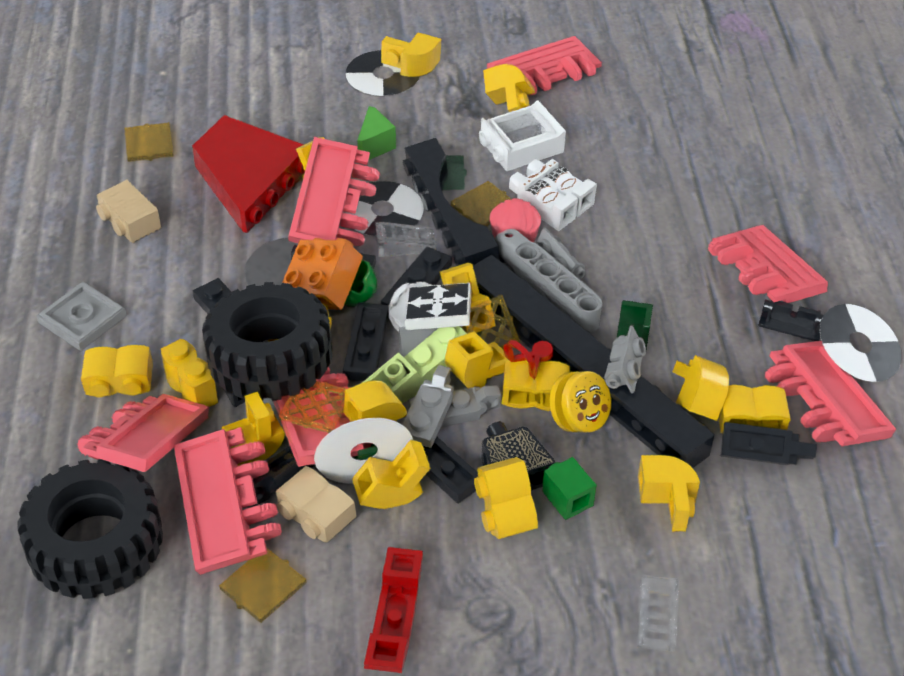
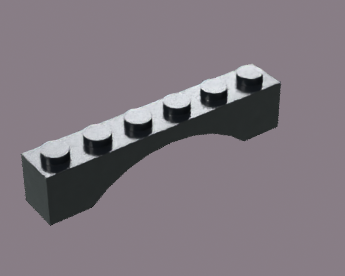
[403,138,500,266]

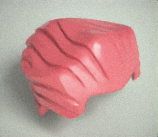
[490,198,541,242]

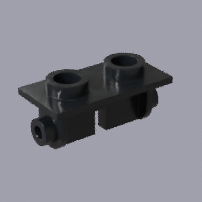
[758,299,823,341]

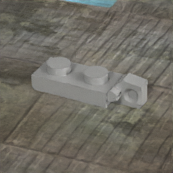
[402,365,454,448]
[409,385,502,427]

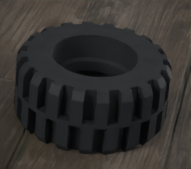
[202,282,333,401]
[17,459,163,599]

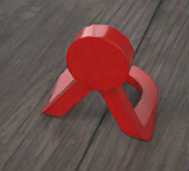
[503,340,553,380]

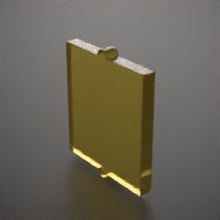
[124,122,174,162]
[451,181,512,226]
[219,547,307,623]

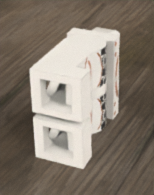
[509,159,597,231]

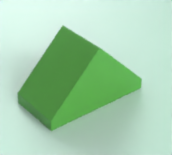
[357,106,396,160]

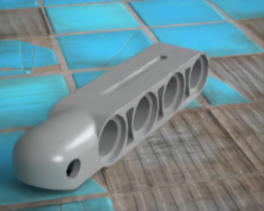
[495,229,603,333]

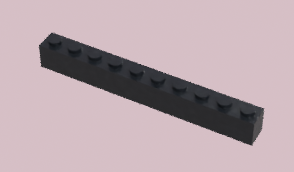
[473,255,714,468]

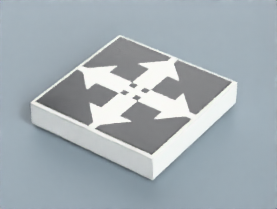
[404,283,471,330]

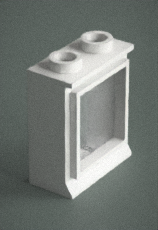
[479,101,566,171]

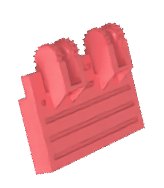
[487,36,602,96]
[288,137,380,246]
[708,225,828,303]
[765,341,896,447]
[273,366,373,467]
[77,394,209,472]
[174,427,282,575]

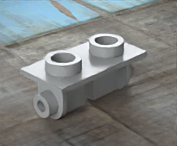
[536,227,586,279]
[604,326,646,393]

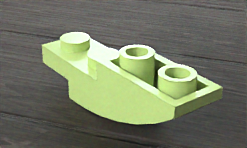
[362,326,467,403]

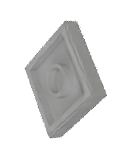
[36,282,127,351]

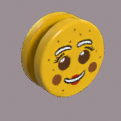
[550,371,611,433]

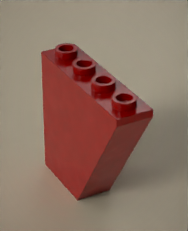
[192,115,305,233]

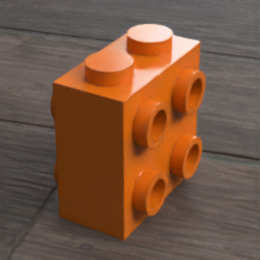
[282,238,363,310]

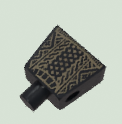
[481,421,556,491]

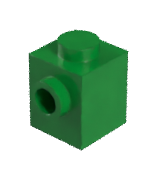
[542,457,597,520]

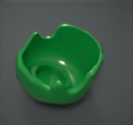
[344,259,378,307]

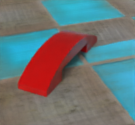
[364,547,423,673]

